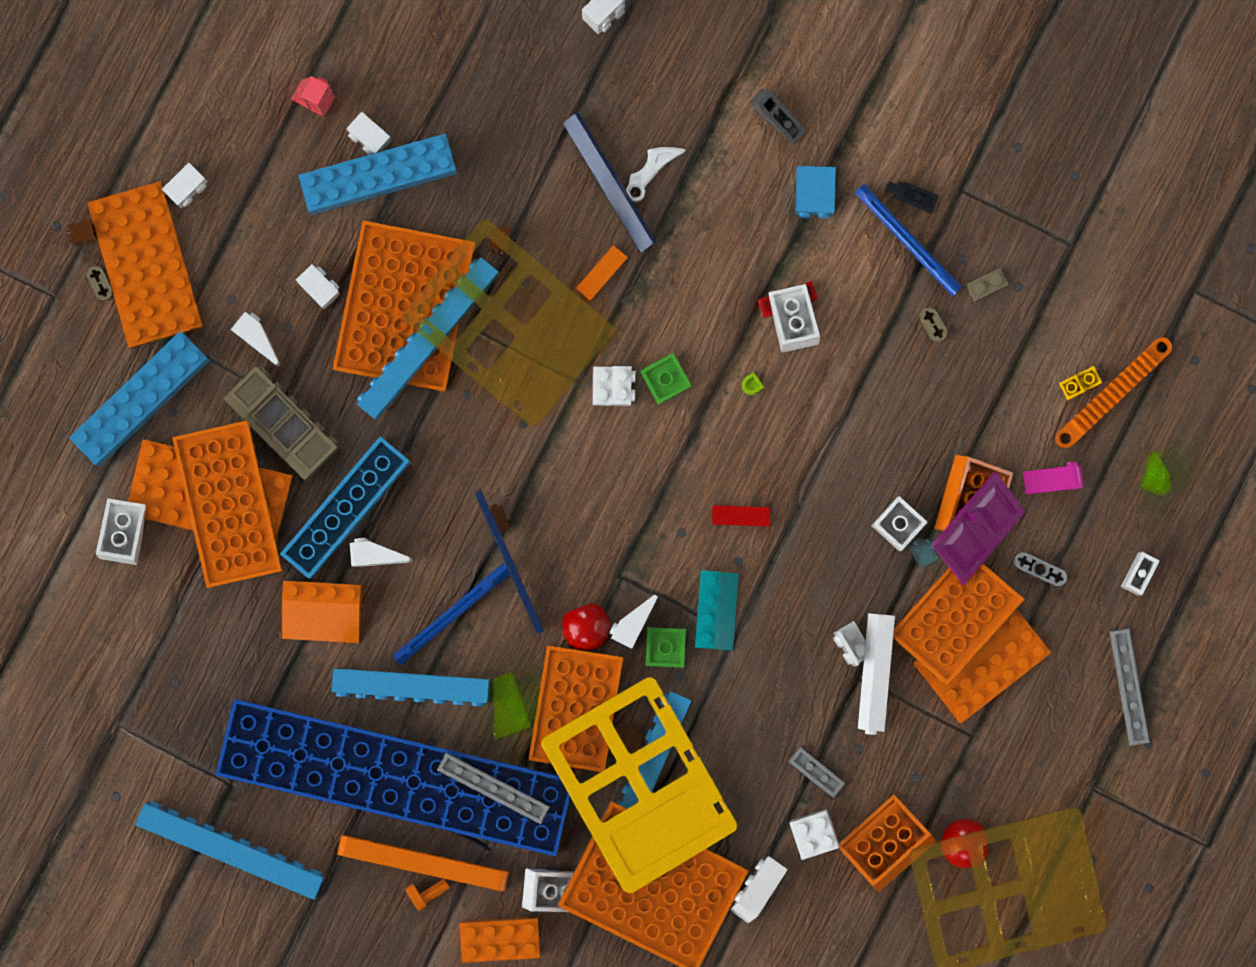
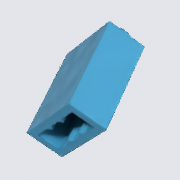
[795,166,836,219]

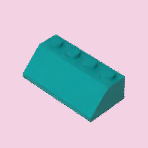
[694,570,739,651]

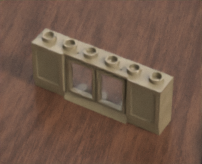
[224,367,339,481]

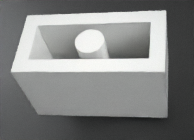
[347,112,392,155]
[162,163,208,208]
[296,265,340,309]
[1121,552,1159,596]

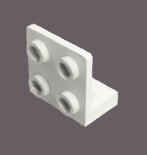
[833,621,866,666]

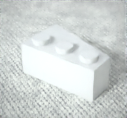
[729,856,788,923]

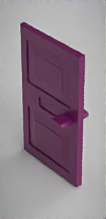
[932,472,1026,585]

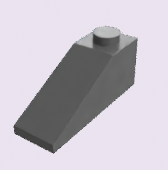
[749,89,806,144]

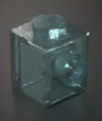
[909,537,939,568]

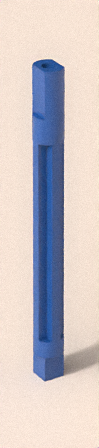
[855,184,962,296]
[392,563,510,665]

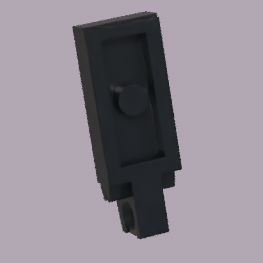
[885,181,939,214]

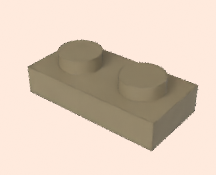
[965,268,1009,302]

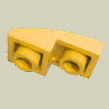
[1059,366,1103,400]

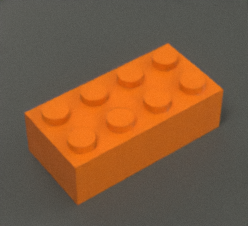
[460,917,540,963]

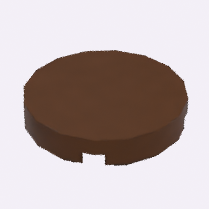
[608,723,642,760]

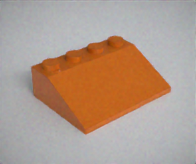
[934,455,1013,531]
[282,581,363,643]
[839,795,936,893]

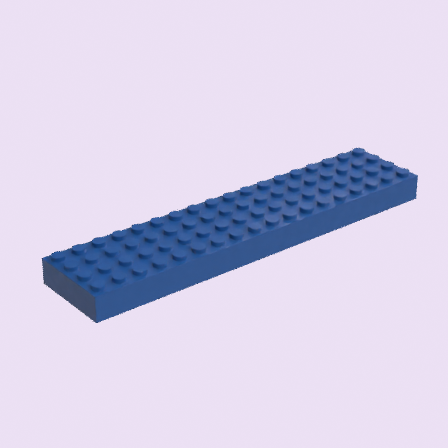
[216,699,570,856]

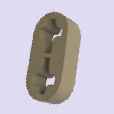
[87,266,113,301]
[920,308,947,342]

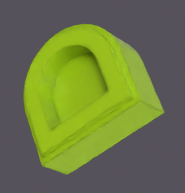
[741,372,764,395]

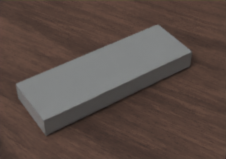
[788,747,845,798]

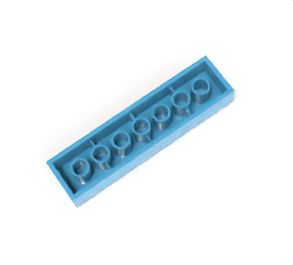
[298,133,457,215]
[69,331,210,467]
[280,436,411,580]
[331,668,491,707]

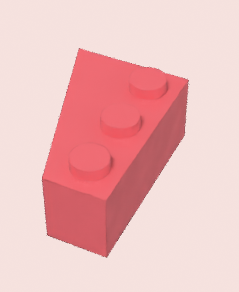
[291,76,335,117]

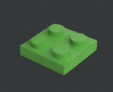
[640,353,692,405]
[645,627,686,668]

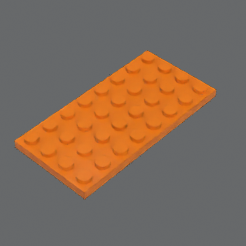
[87,181,203,349]
[172,420,283,588]
[128,439,293,543]

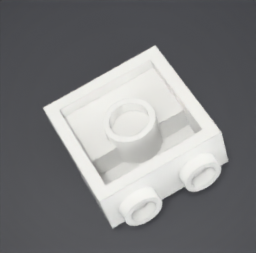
[593,366,635,406]

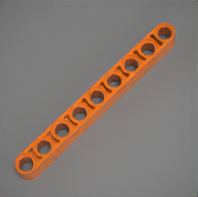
[337,835,509,891]

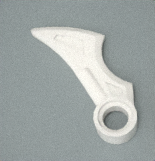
[626,147,685,203]

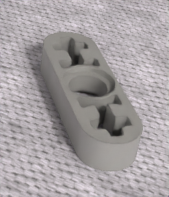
[1013,552,1067,586]

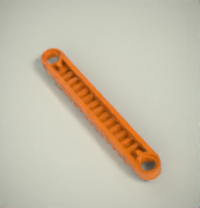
[1055,337,1172,448]

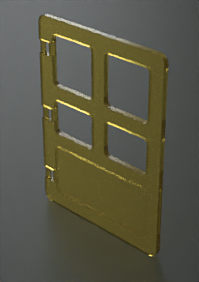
[403,220,614,426]
[910,807,1106,967]

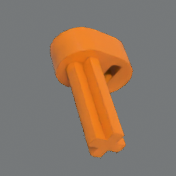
[405,879,450,912]

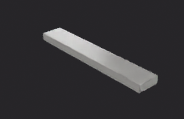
[1109,628,1150,746]
[437,753,550,824]

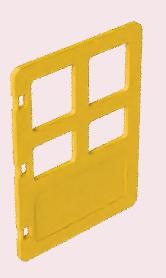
[541,677,737,893]

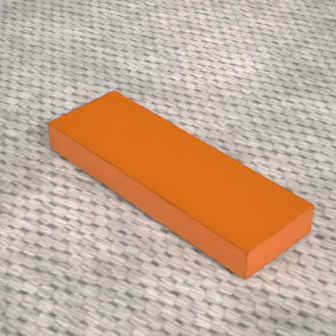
[576,245,628,301]

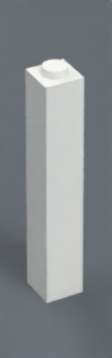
[858,613,895,735]

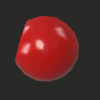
[561,603,611,651]
[941,819,988,868]

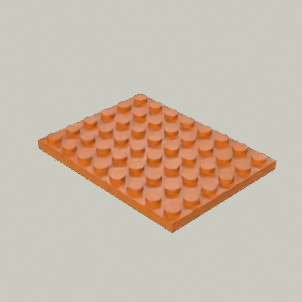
[332,221,475,392]
[557,801,749,967]

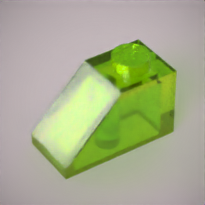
[1139,451,1171,496]

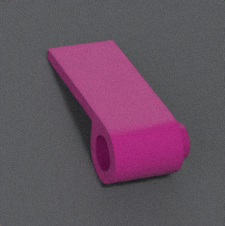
[1023,462,1084,495]

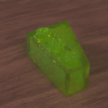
[494,672,532,740]

